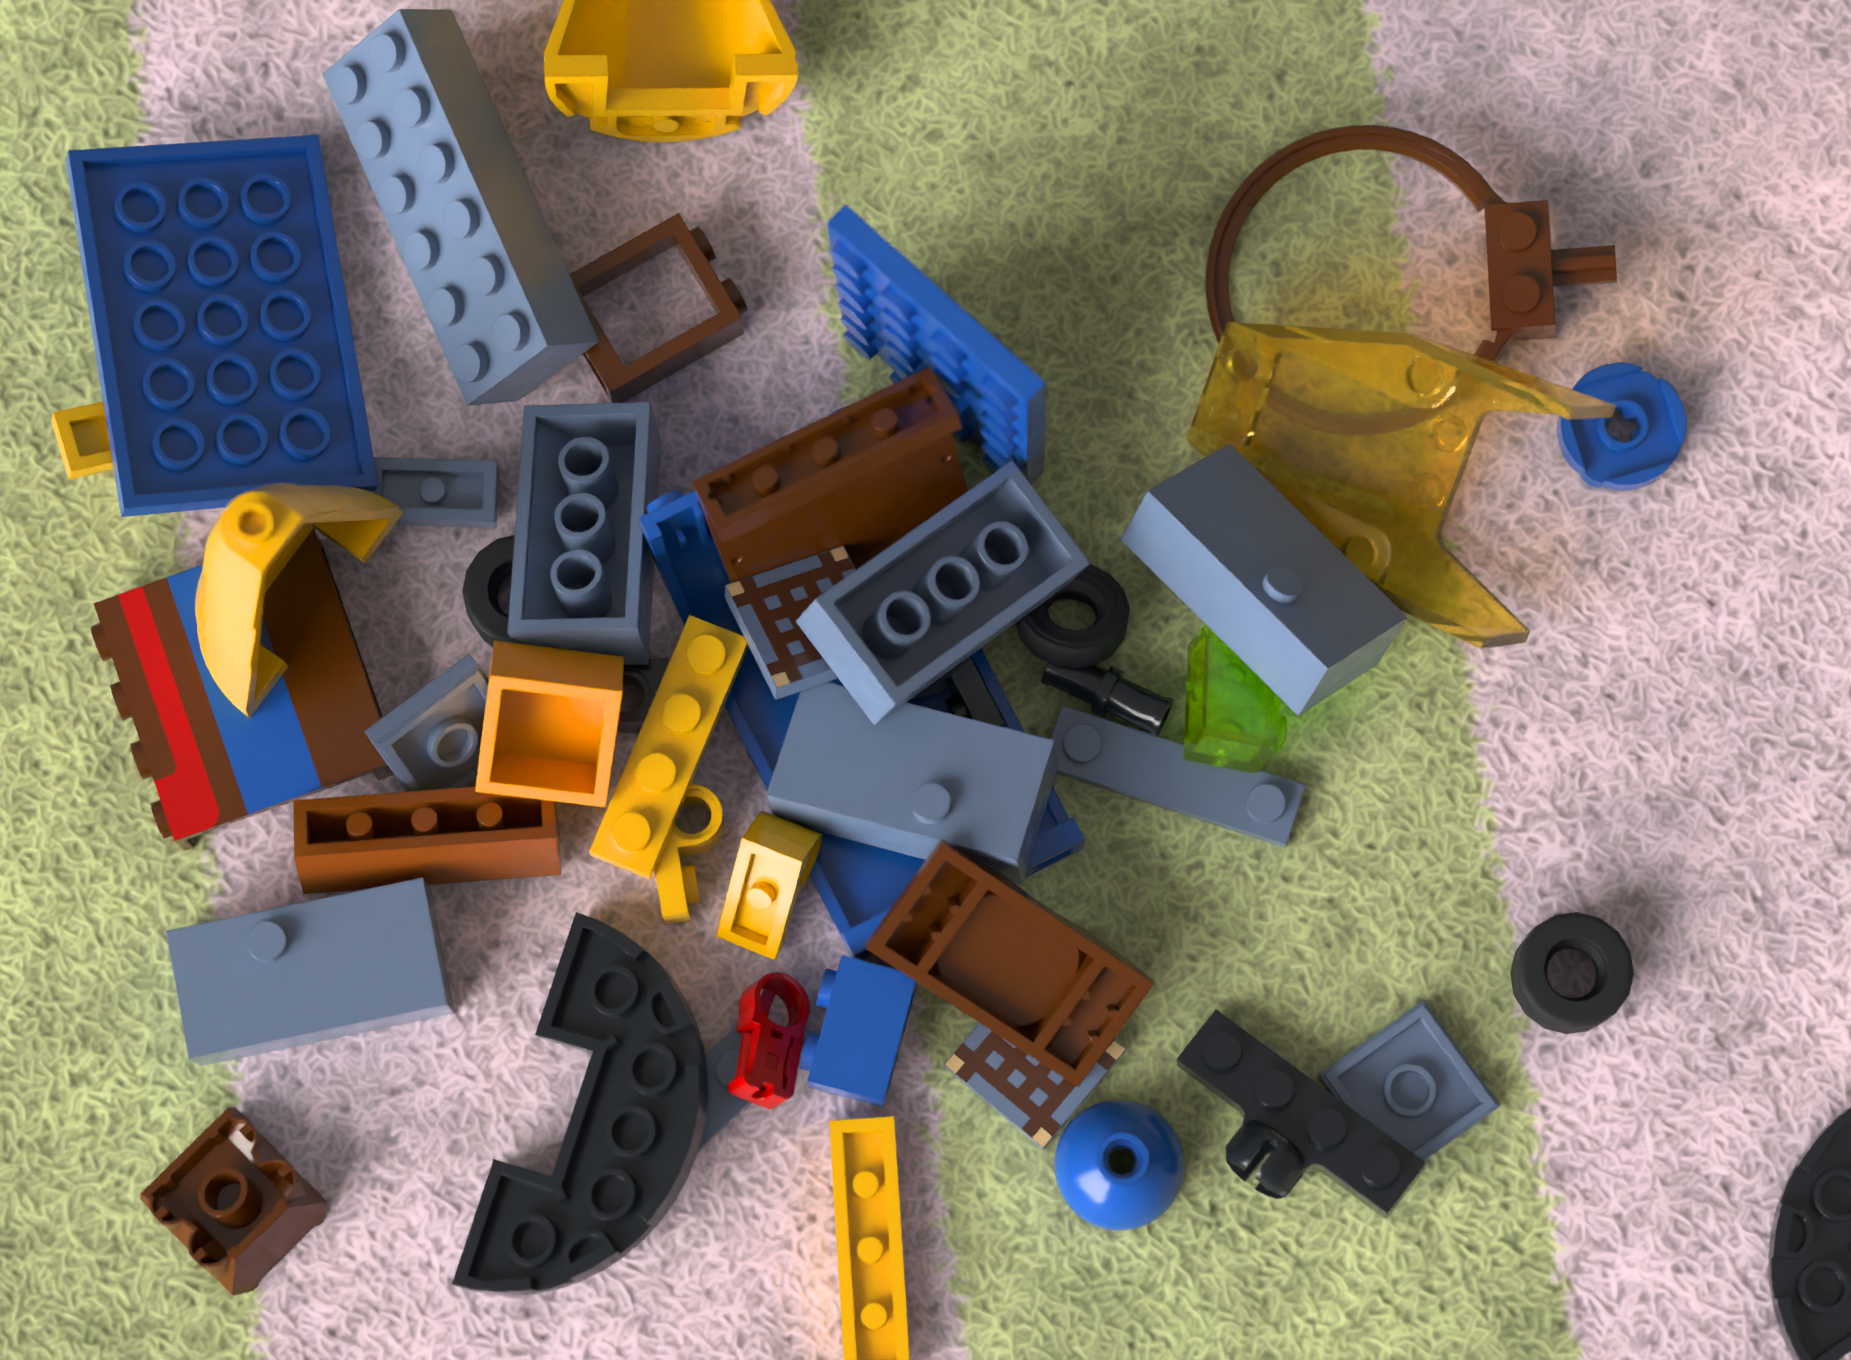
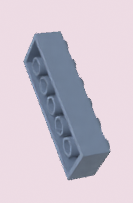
[322,9,599,406]

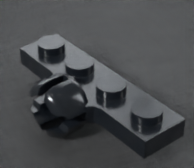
[1177,1009,1426,1220]

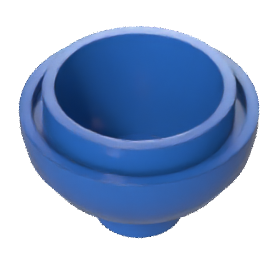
[1054,1100,1185,1231]

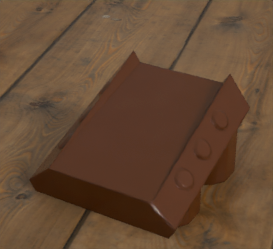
[140,1107,328,1296]

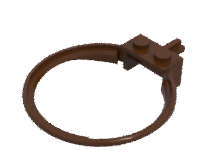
[1205,125,1617,435]

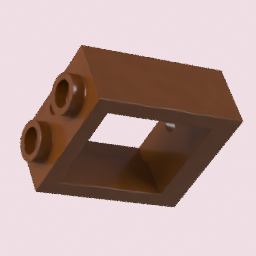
[569,213,748,403]

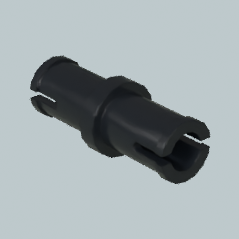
[1041,663,1174,736]

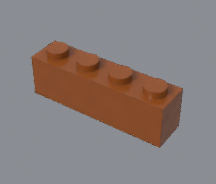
[293,787,562,894]

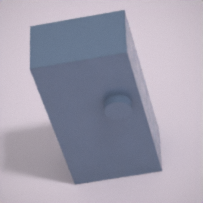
[1121,443,1408,716]
[796,460,1090,725]
[766,682,1058,885]
[166,878,455,1066]

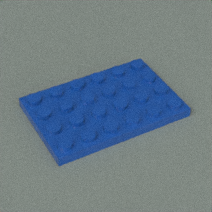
[66,135,378,517]
[827,204,1046,485]

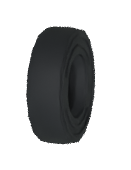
[1015,564,1130,669]

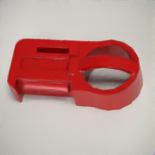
[727,972,810,1109]

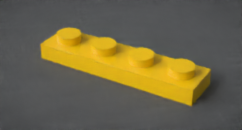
[589,615,749,879]
[829,1116,910,1360]

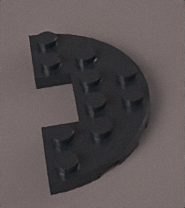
[452,912,708,1296]
[1768,1106,1851,1360]

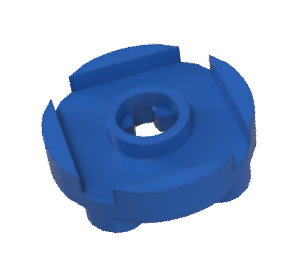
[1557,363,1687,491]

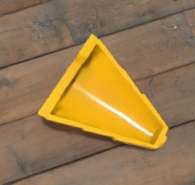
[543,0,798,142]
[195,483,403,718]

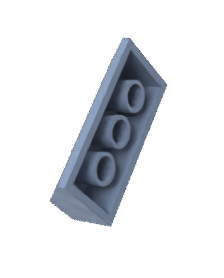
[508,402,661,665]

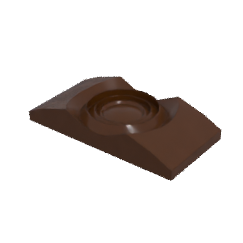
[865,839,1155,1087]

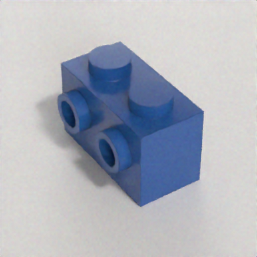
[799,955,918,1108]

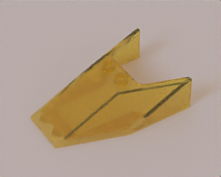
[1186,322,1616,649]

